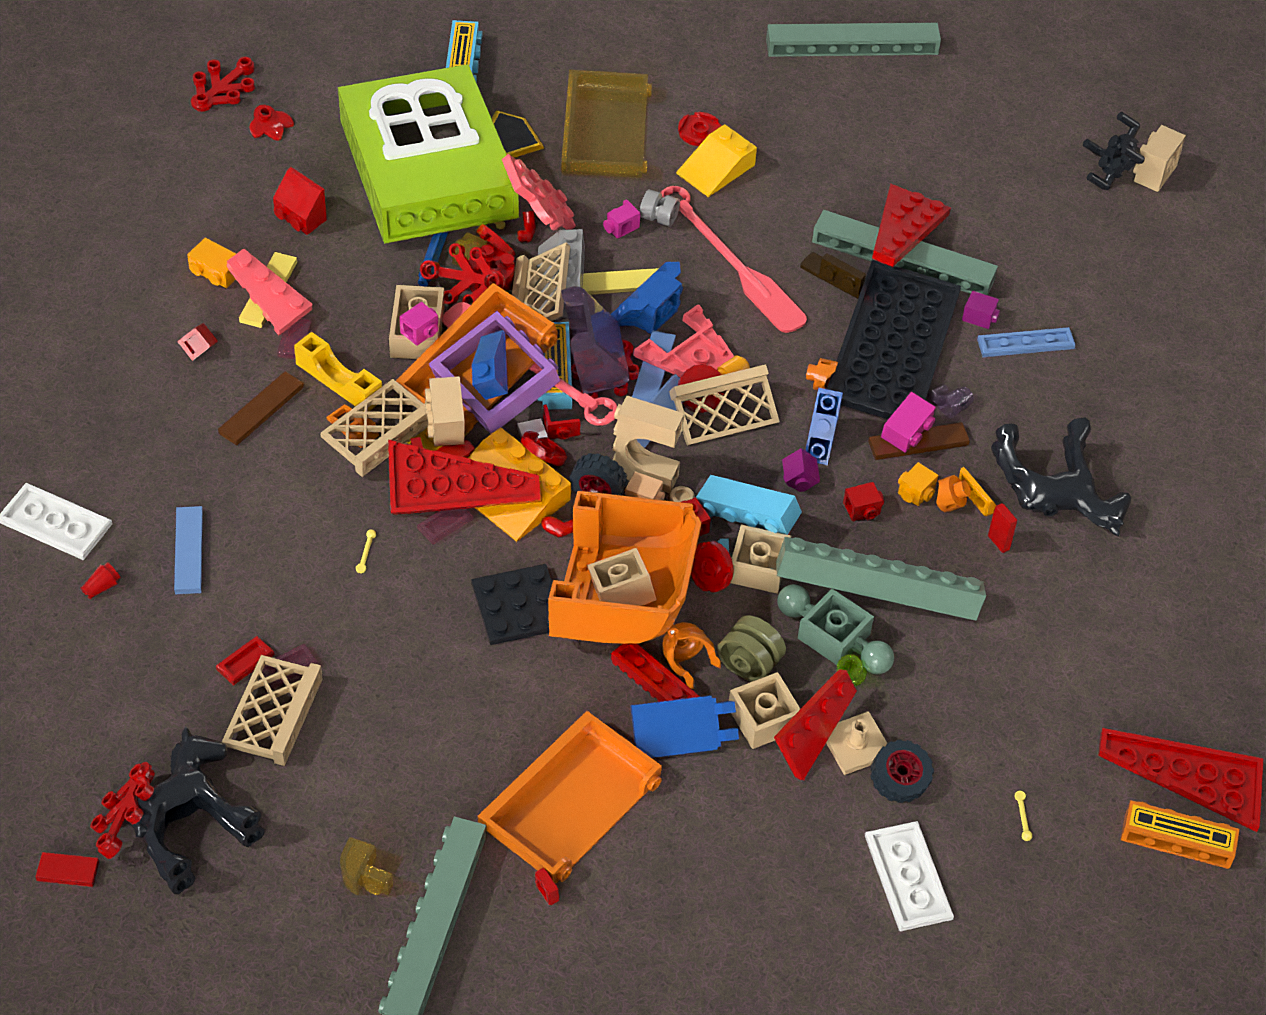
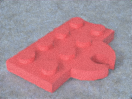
[502,154,576,230]

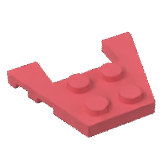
[633,304,734,377]

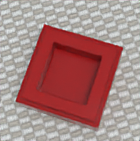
[535,867,559,905]

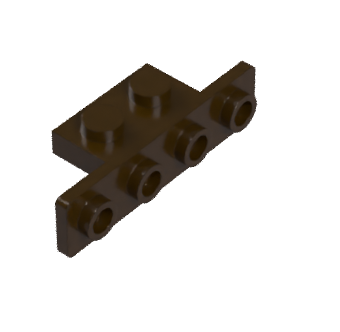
[800,252,866,299]

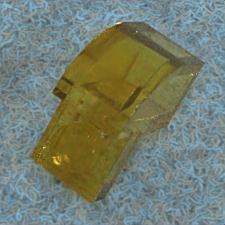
[340,837,393,896]

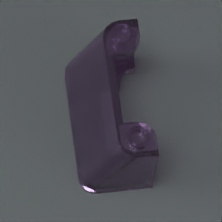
[561,286,629,394]

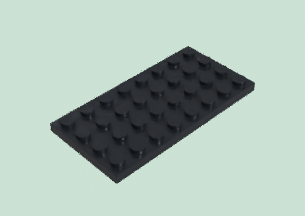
[827,259,961,419]

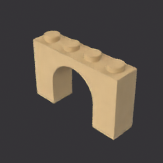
[613,396,684,493]

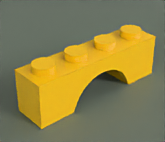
[294,332,382,412]

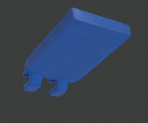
[630,695,739,758]

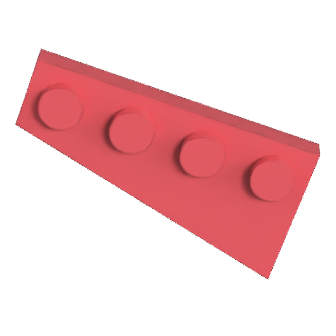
[227,249,313,336]

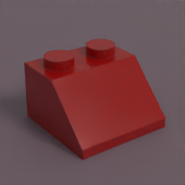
[273,167,327,235]

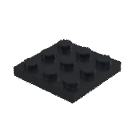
[471,564,552,645]

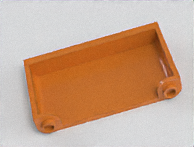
[396,283,558,434]
[478,711,662,883]

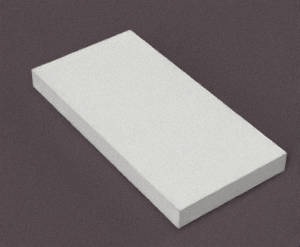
[0,483,112,560]
[865,821,954,931]

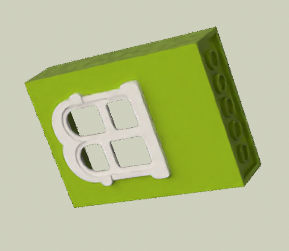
[338,64,519,244]

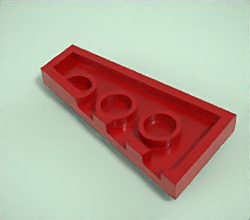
[774,669,857,780]

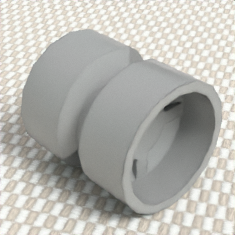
[639,189,680,227]

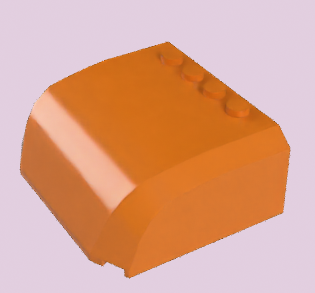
[548,491,701,643]

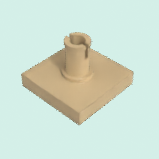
[826,711,887,775]

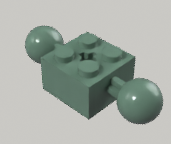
[777,584,894,674]

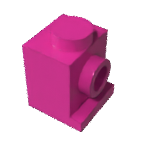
[603,199,640,239]

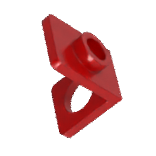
[543,404,581,440]

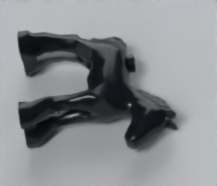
[991,417,1131,537]
[127,727,265,894]

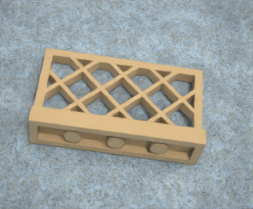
[512,243,570,321]
[669,364,780,445]
[321,379,428,477]
[222,655,323,766]

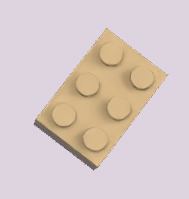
[389,285,445,359]

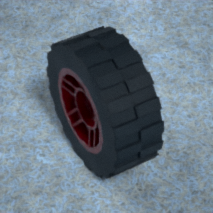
[569,453,628,496]
[870,740,934,803]

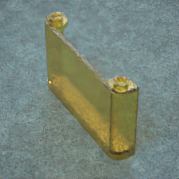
[561,70,652,178]

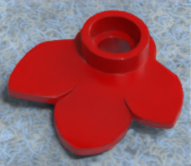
[249,105,294,141]

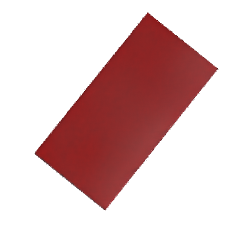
[988,503,1017,553]
[216,636,275,686]
[36,852,99,887]

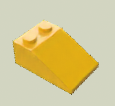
[676,124,757,197]

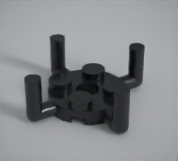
[1083,112,1145,190]

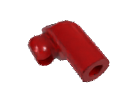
[517,211,536,243]
[541,516,573,537]

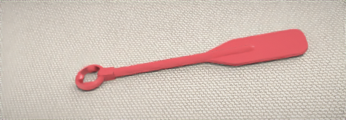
[661,186,807,333]
[442,302,617,426]

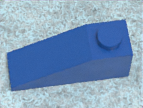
[472,330,508,400]

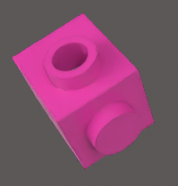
[400,302,438,346]

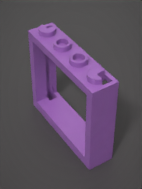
[429,311,560,434]

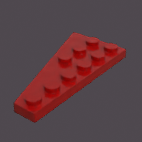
[872,184,951,267]
[388,439,542,514]
[1098,728,1263,832]

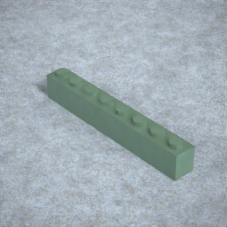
[766,23,941,57]
[812,210,998,295]
[776,537,986,621]
[378,817,486,1015]

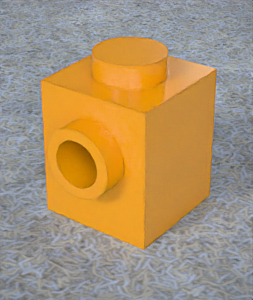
[898,462,938,506]

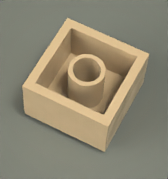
[1133,125,1186,192]
[425,376,464,446]
[730,525,791,594]
[587,548,657,606]
[729,672,800,749]

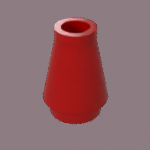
[80,562,121,599]

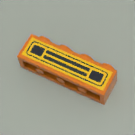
[1120,800,1239,869]

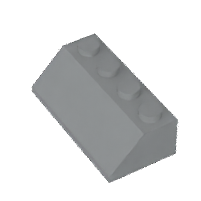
[535,229,585,318]

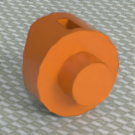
[806,358,838,390]
[936,475,971,513]

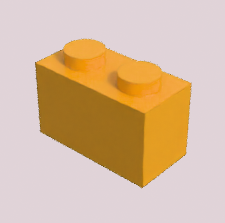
[187,238,236,288]

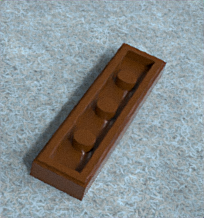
[218,371,304,446]
[868,422,970,460]

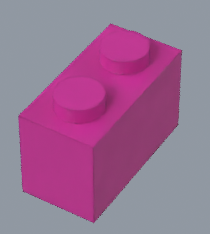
[881,392,936,453]

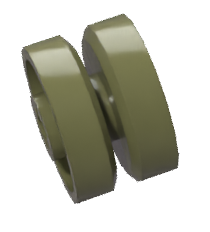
[717,615,786,682]

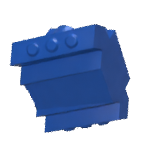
[609,262,683,334]

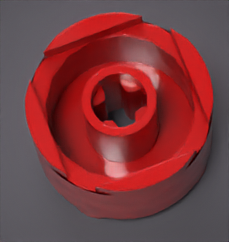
[468,245,515,293]

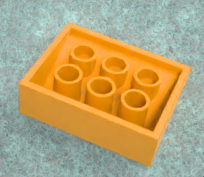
[468,427,571,542]

